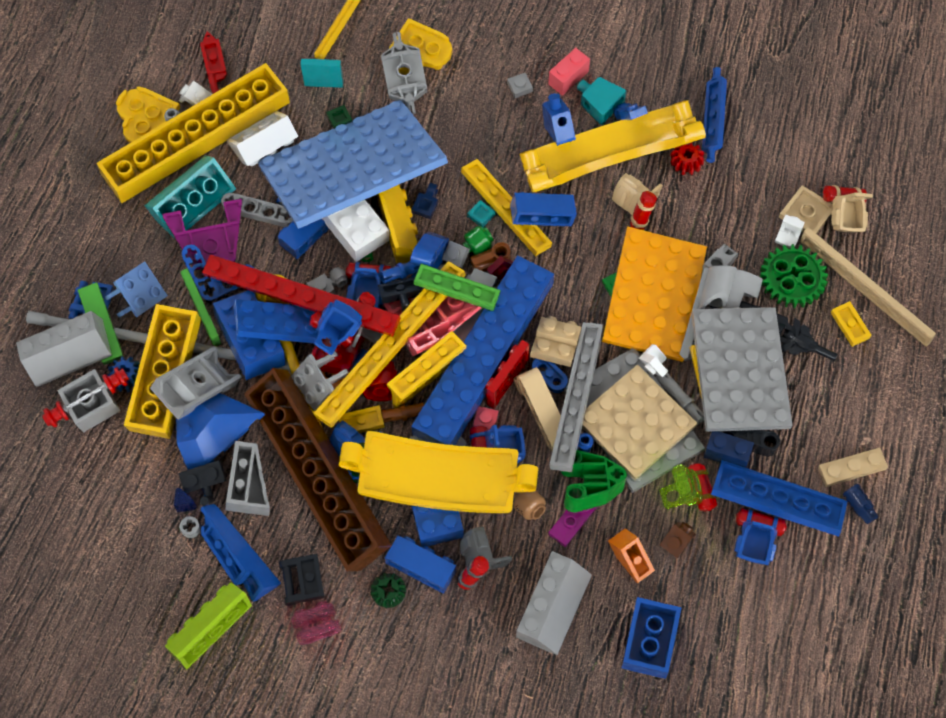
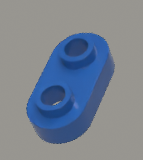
[532,359,568,393]

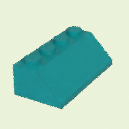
[144,156,236,239]

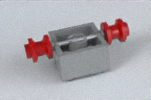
[42,367,129,433]

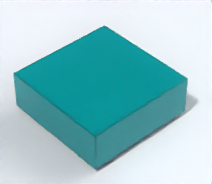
[467,200,496,228]

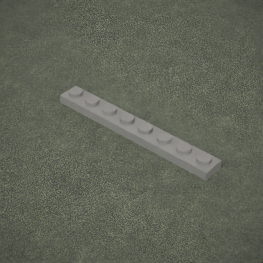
[549,322,604,472]

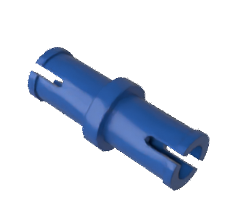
[380,262,419,284]

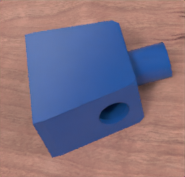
[542,93,576,146]

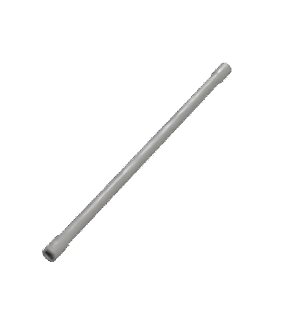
[26,311,303,372]

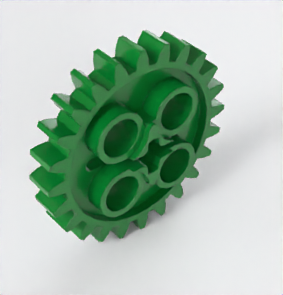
[759,244,828,308]

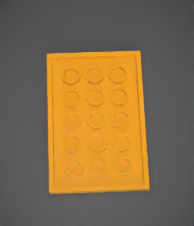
[601,226,707,362]

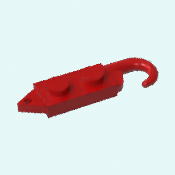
[200,31,231,94]

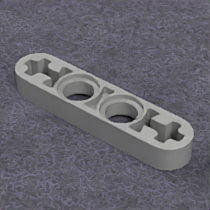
[221,193,293,227]

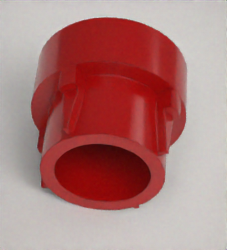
[363,361,397,402]

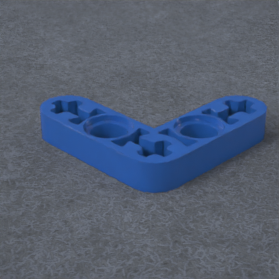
[182,245,254,301]

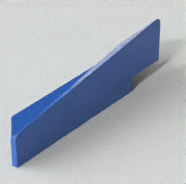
[201,504,281,602]

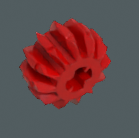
[670,142,704,176]

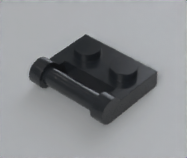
[279,554,325,606]

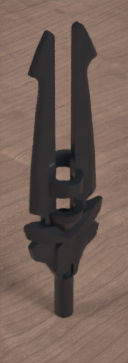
[710,301,838,362]

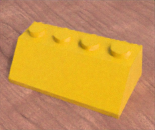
[376,184,419,264]

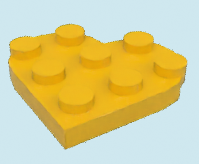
[389,18,452,75]
[116,87,181,143]

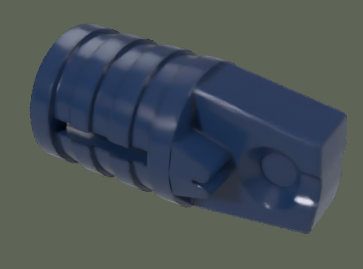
[842,484,878,524]

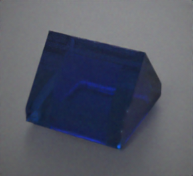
[174,488,197,513]

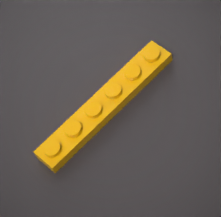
[461,159,552,257]

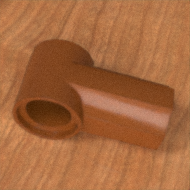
[470,242,511,272]

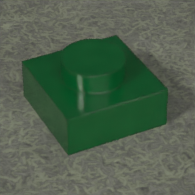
[326,105,353,129]

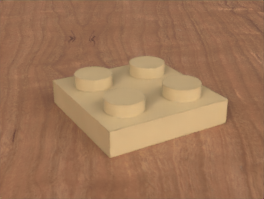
[779,185,833,234]

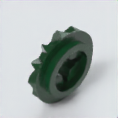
[371,573,406,608]

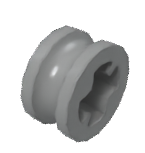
[179,516,201,538]

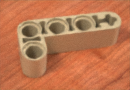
[514,367,561,452]

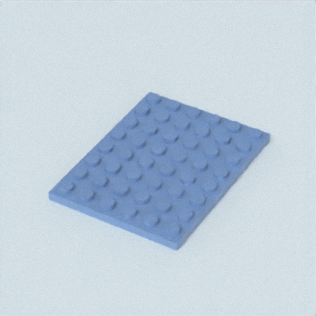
[258,100,448,229]

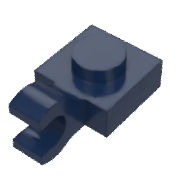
[412,182,438,220]

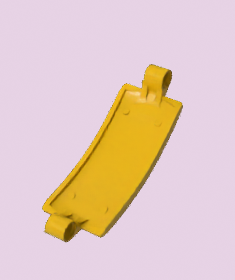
[339,431,538,513]

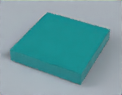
[301,59,344,88]

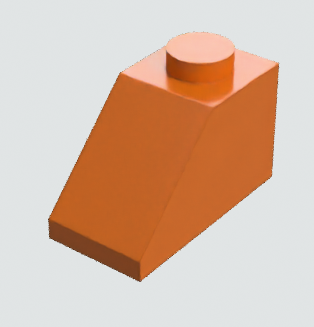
[608,529,655,583]

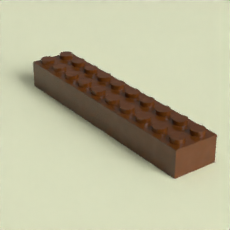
[244,368,392,572]

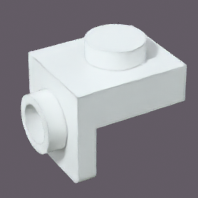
[179,81,212,106]
[775,215,805,248]
[639,344,668,377]

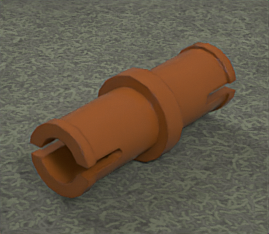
[381,402,424,423]

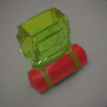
[659,463,717,511]

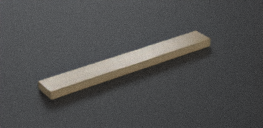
[800,228,936,347]

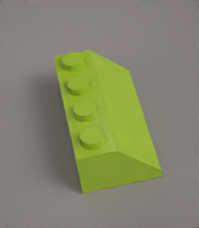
[165,582,252,670]

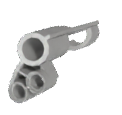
[680,265,763,361]

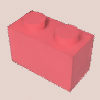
[548,48,590,96]

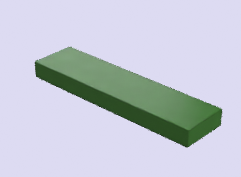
[414,264,501,311]
[181,268,222,346]
[78,282,124,365]

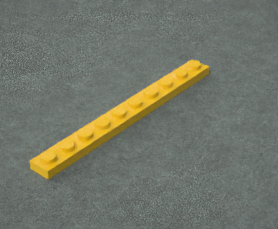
[314,261,465,428]

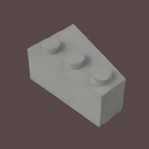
[225,441,270,516]

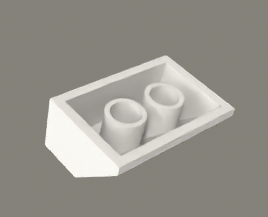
[227,111,298,166]

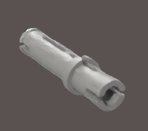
[656,372,704,425]

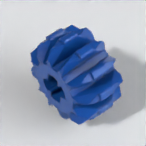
[107,356,140,393]

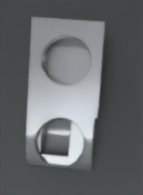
[701,244,738,276]

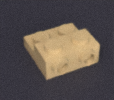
[530,316,582,367]

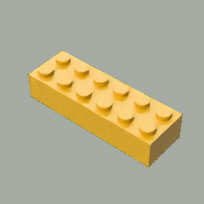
[124,304,201,439]

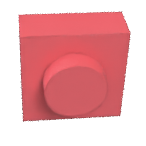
[473,406,499,430]

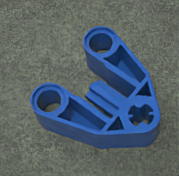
[410,232,449,289]

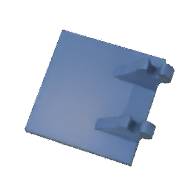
[105,261,168,318]

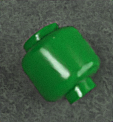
[462,226,494,255]

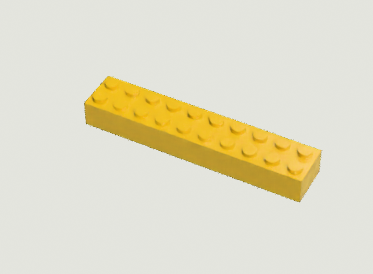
[96,63,290,203]

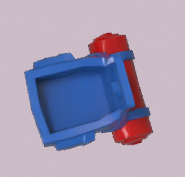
[346,262,392,309]
[309,300,362,355]
[470,425,526,464]
[734,508,787,566]

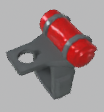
[458,526,512,590]

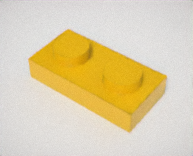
[831,301,871,347]
[339,405,385,433]

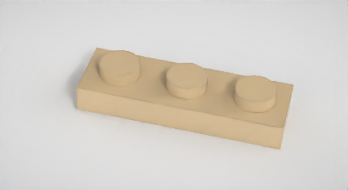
[818,448,888,487]

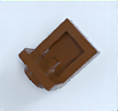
[660,522,696,558]

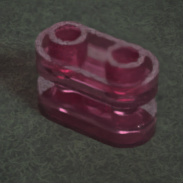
[291,601,342,645]

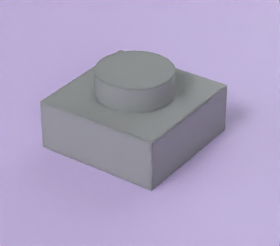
[507,73,533,98]

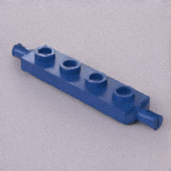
[702,67,727,163]

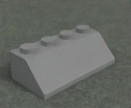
[16,311,112,387]
[516,551,592,655]

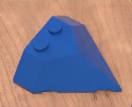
[176,393,265,470]

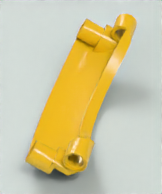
[519,100,706,193]

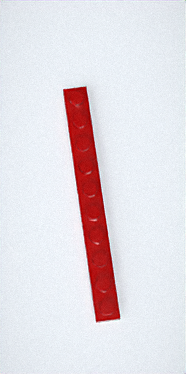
[202,254,401,337]

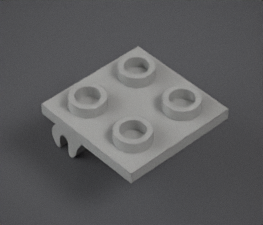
[291,351,349,411]

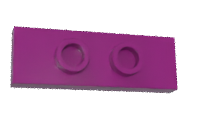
[548,506,599,548]

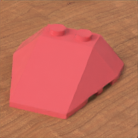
[383,296,482,356]

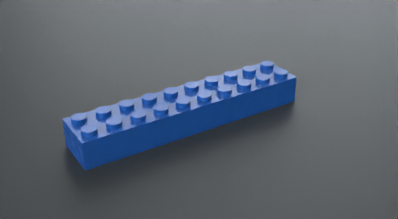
[411,255,554,445]

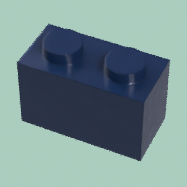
[703,431,754,468]

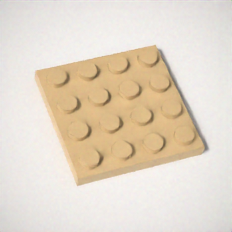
[582,364,697,480]

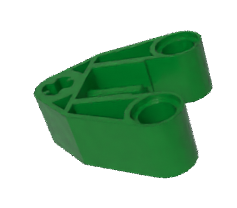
[560,450,627,513]

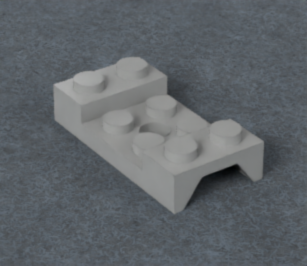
[150,346,242,420]

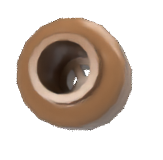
[514,491,546,520]

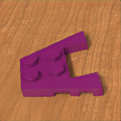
[162,199,242,271]

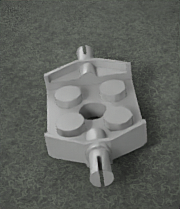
[381,32,427,115]

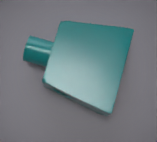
[577,77,627,125]

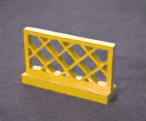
[387,331,466,408]

